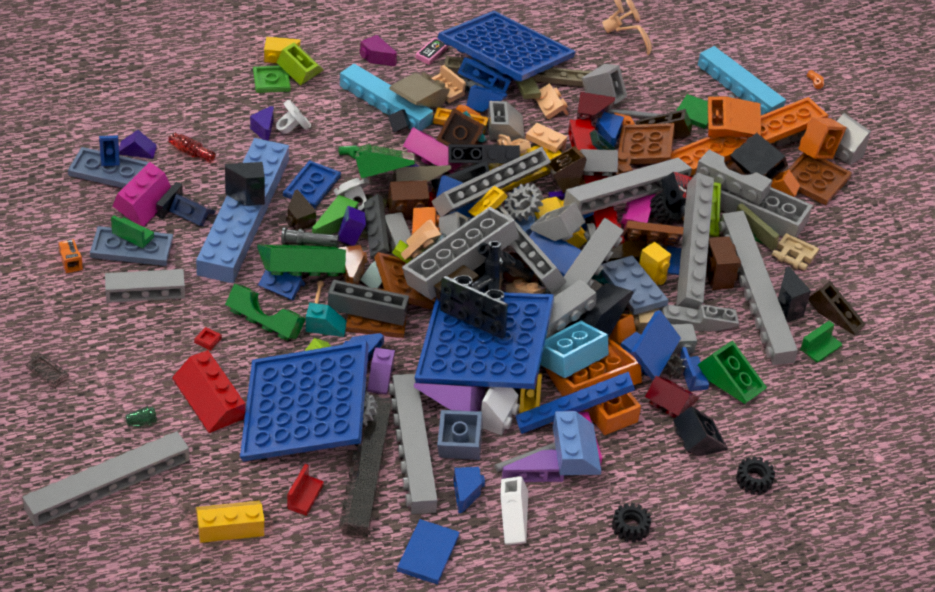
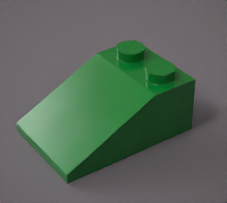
[698,340,767,404]

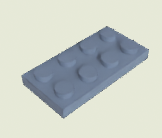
[68,147,149,188]
[90,226,173,266]
[600,256,668,315]

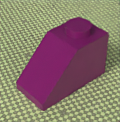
[359,35,397,66]

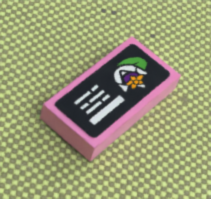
[415,37,448,65]

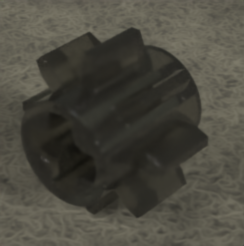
[662,354,686,379]

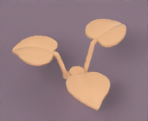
[602,0,652,55]

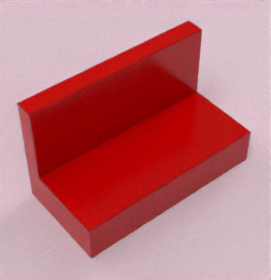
[287,464,324,516]

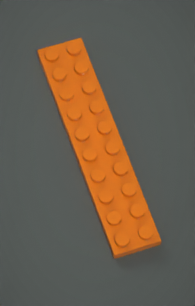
[671,97,828,176]

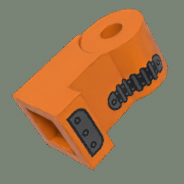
[58,239,83,273]

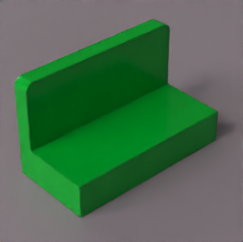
[111,215,154,248]
[800,321,842,363]

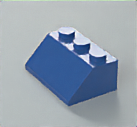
[529,231,582,277]

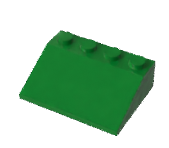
[355,144,416,179]
[257,244,346,276]

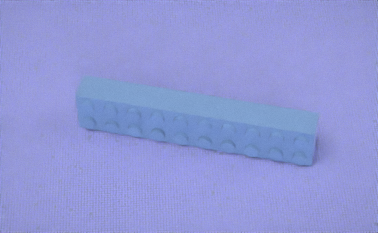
[196,138,289,283]

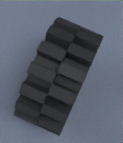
[650,191,682,225]
[736,457,775,495]
[612,503,652,543]

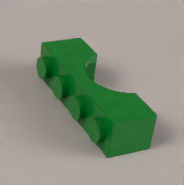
[225,284,306,341]

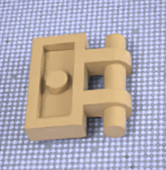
[772,233,819,271]

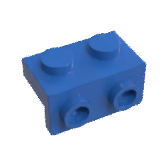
[258,270,306,301]

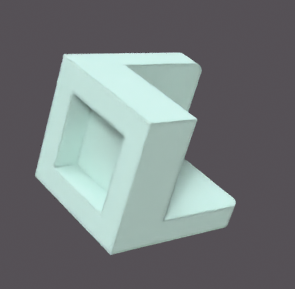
[360,261,382,288]

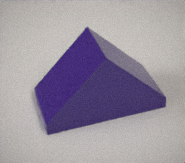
[250,106,274,141]
[119,130,157,159]
[338,206,366,246]

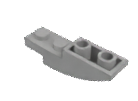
[660,304,739,331]

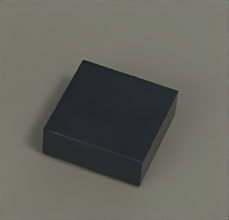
[388,109,411,132]

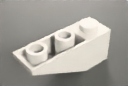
[501,476,528,545]

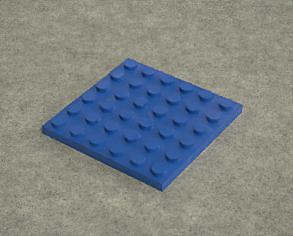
[437,11,576,81]
[414,292,554,389]
[240,341,369,462]

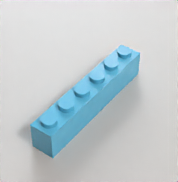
[698,46,786,115]
[340,64,433,131]

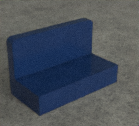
[169,194,216,226]

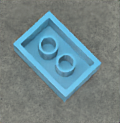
[540,321,609,378]

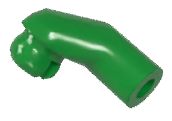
[338,145,359,159]

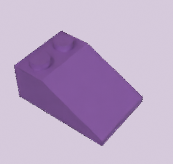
[414,383,485,411]

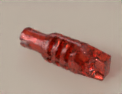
[168,133,216,163]

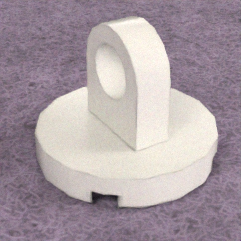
[276,100,311,134]
[334,177,370,211]

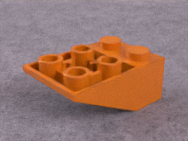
[707,96,761,137]

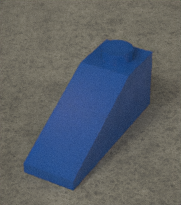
[458,57,513,93]

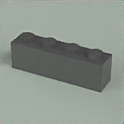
[328,280,409,326]

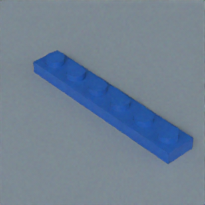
[515,372,635,434]

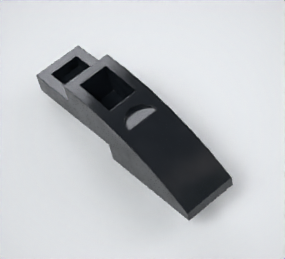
[448,144,520,164]

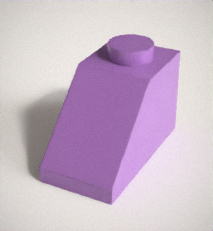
[367,347,395,395]

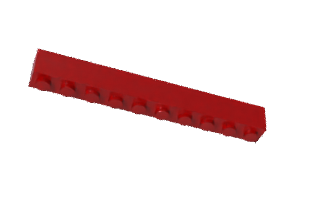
[568,119,624,248]

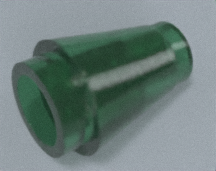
[125,405,157,426]

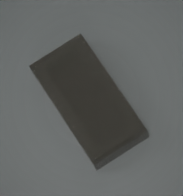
[26,353,69,389]

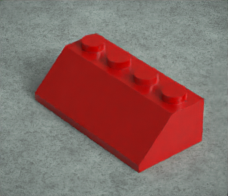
[172,350,245,433]

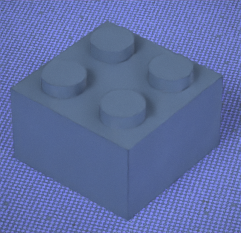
[437,410,483,460]

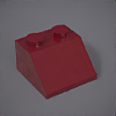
[577,92,615,121]
[645,376,700,418]

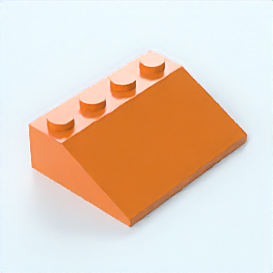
[544,338,642,397]

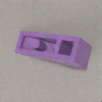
[501,449,564,482]

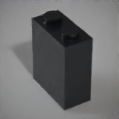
[730,133,788,180]

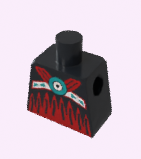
[661,172,693,217]

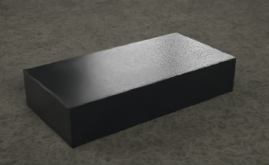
[156,182,183,219]

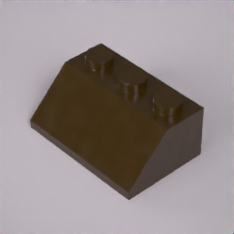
[545,146,587,193]

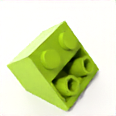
[276,43,324,86]

